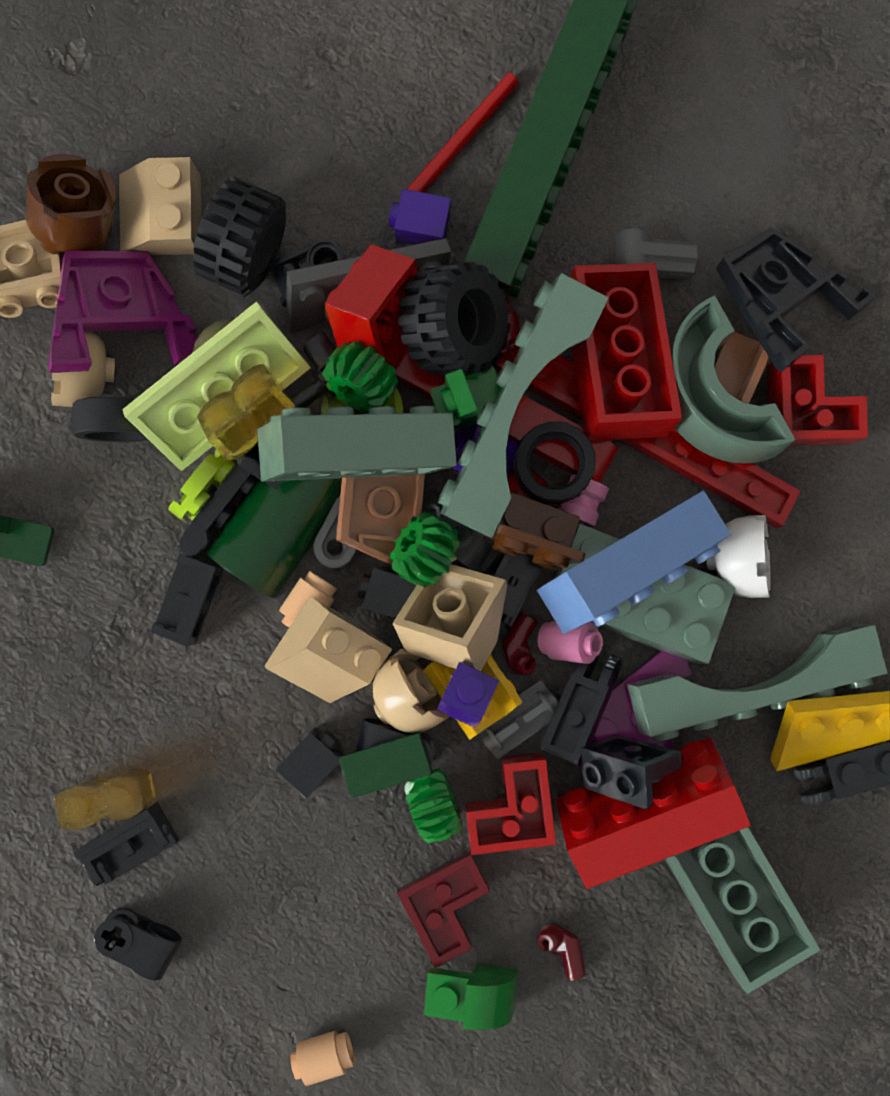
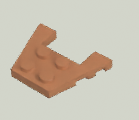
[336,468,458,566]

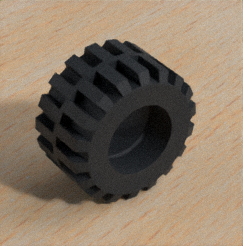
[193,177,286,296]
[398,262,510,375]

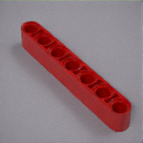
[393,332,618,483]

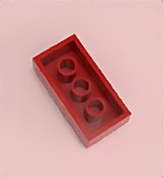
[570,263,682,441]
[555,737,751,889]

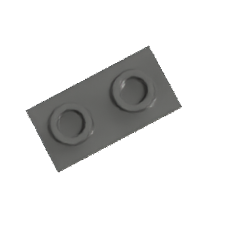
[480,679,559,760]

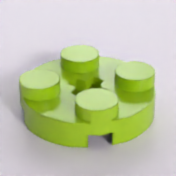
[168,445,236,521]

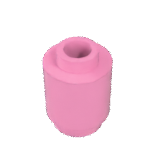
[538,620,603,664]

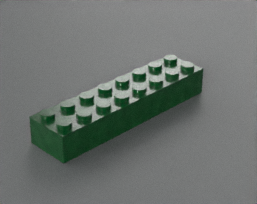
[464,0,638,302]

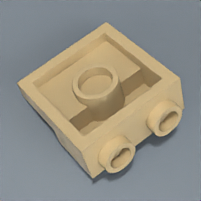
[0,220,64,318]

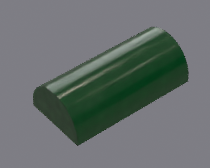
[206,478,342,598]

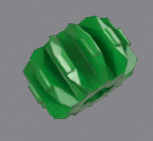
[322,341,399,414]
[390,512,461,588]
[405,768,462,844]

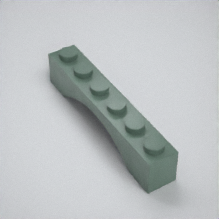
[438,273,608,538]
[627,625,888,741]

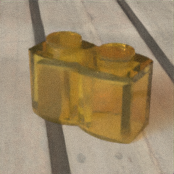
[197,364,295,461]
[54,769,156,830]

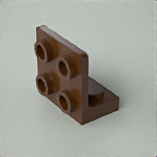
[483,492,586,570]

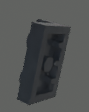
[581,734,682,809]

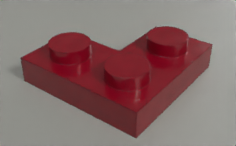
[397,851,490,968]

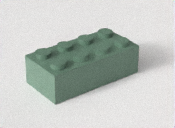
[257,406,457,482]
[544,524,735,665]
[665,827,820,994]

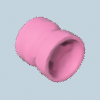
[559,475,609,528]

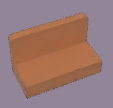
[714,331,769,404]

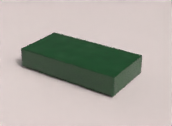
[338,732,433,799]

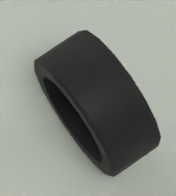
[73,397,148,442]
[514,421,596,505]

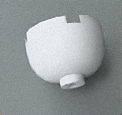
[707,515,771,598]

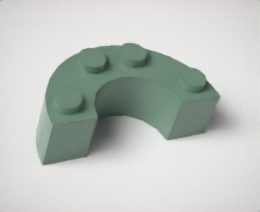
[669,296,795,463]

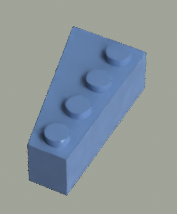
[537,490,731,634]

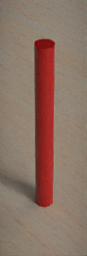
[407,72,520,193]

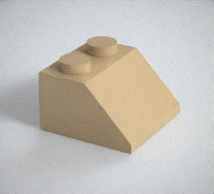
[119,157,201,255]
[392,564,507,672]
[264,596,392,703]

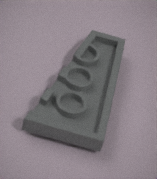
[286,238,451,333]

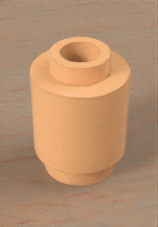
[279,571,337,628]
[290,1030,355,1086]

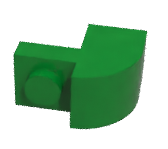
[429,366,501,430]
[424,963,518,1030]

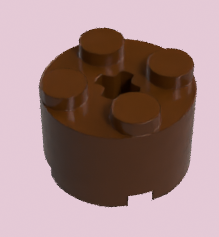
[26,154,116,254]

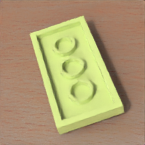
[122,301,311,471]

